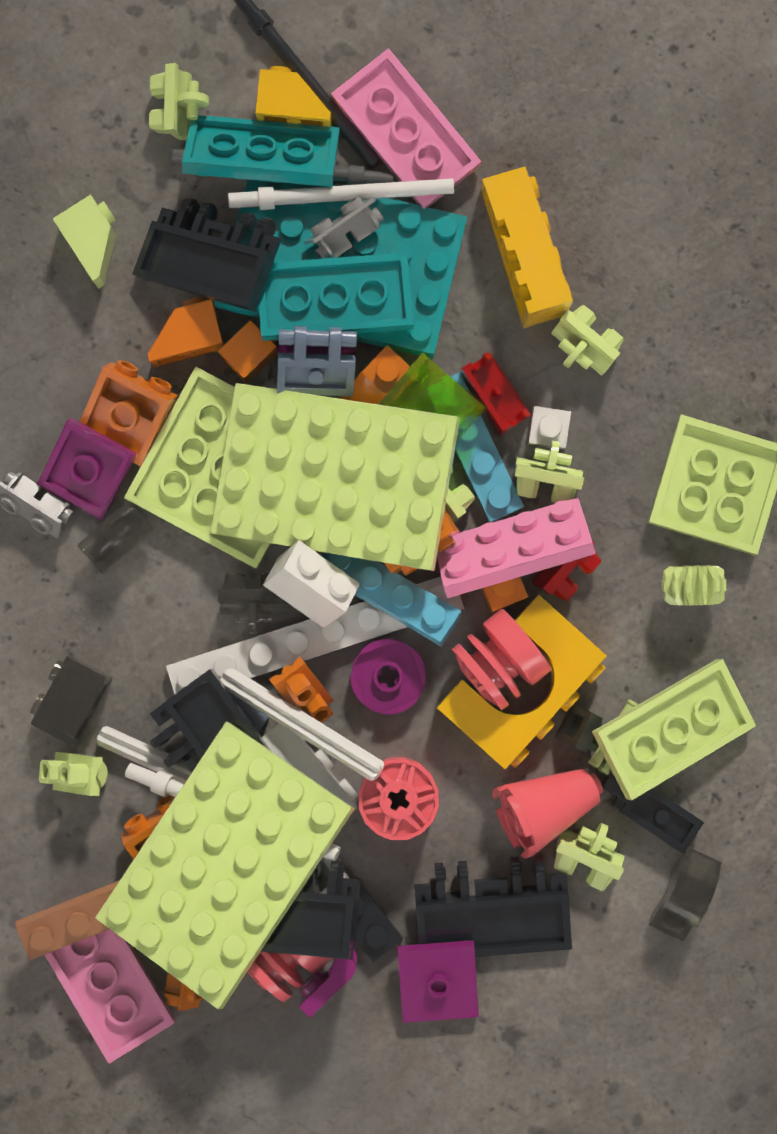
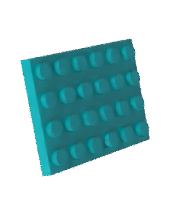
[214,179,467,359]

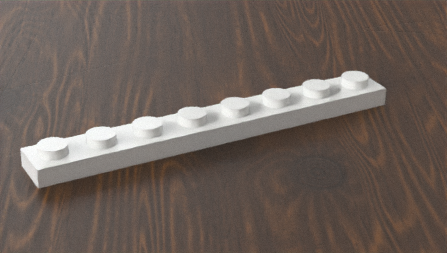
[166,577,464,694]

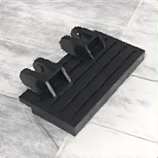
[132,198,281,312]
[150,669,271,772]
[414,854,572,957]
[261,858,361,960]

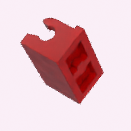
[460,352,532,437]

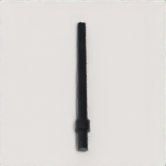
[233,0,381,170]

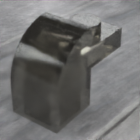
[649,846,722,941]

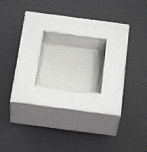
[528,406,571,450]

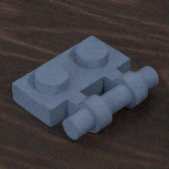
[277,326,357,396]

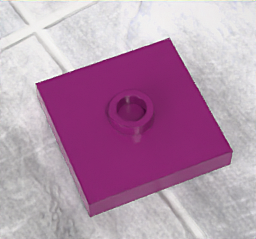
[37,418,137,521]
[397,940,479,1023]

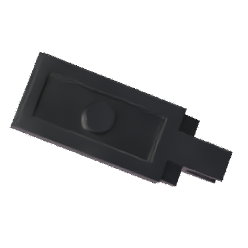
[601,774,704,854]

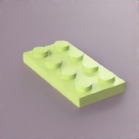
[592,659,756,800]

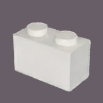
[263,540,360,628]

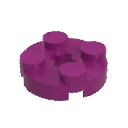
[350,639,426,715]

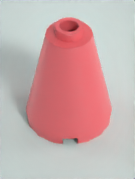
[492,769,603,858]

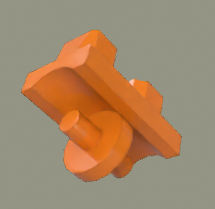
[269,657,334,723]

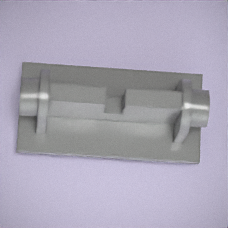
[304,196,384,259]
[0,472,74,539]

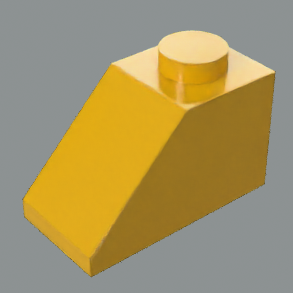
[255,66,332,127]

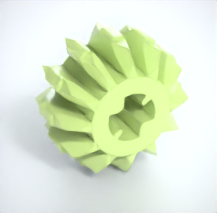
[662,565,727,606]

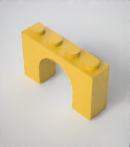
[436,595,607,769]

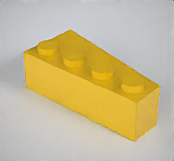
[481,167,573,329]

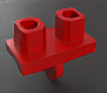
[531,541,601,601]

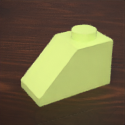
[53,194,116,289]

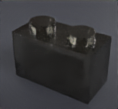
[30,656,112,745]

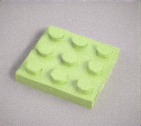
[647,414,777,556]

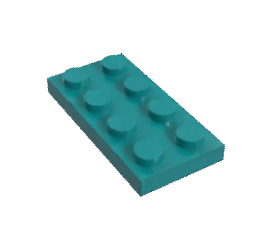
[182,115,340,187]
[259,252,414,341]

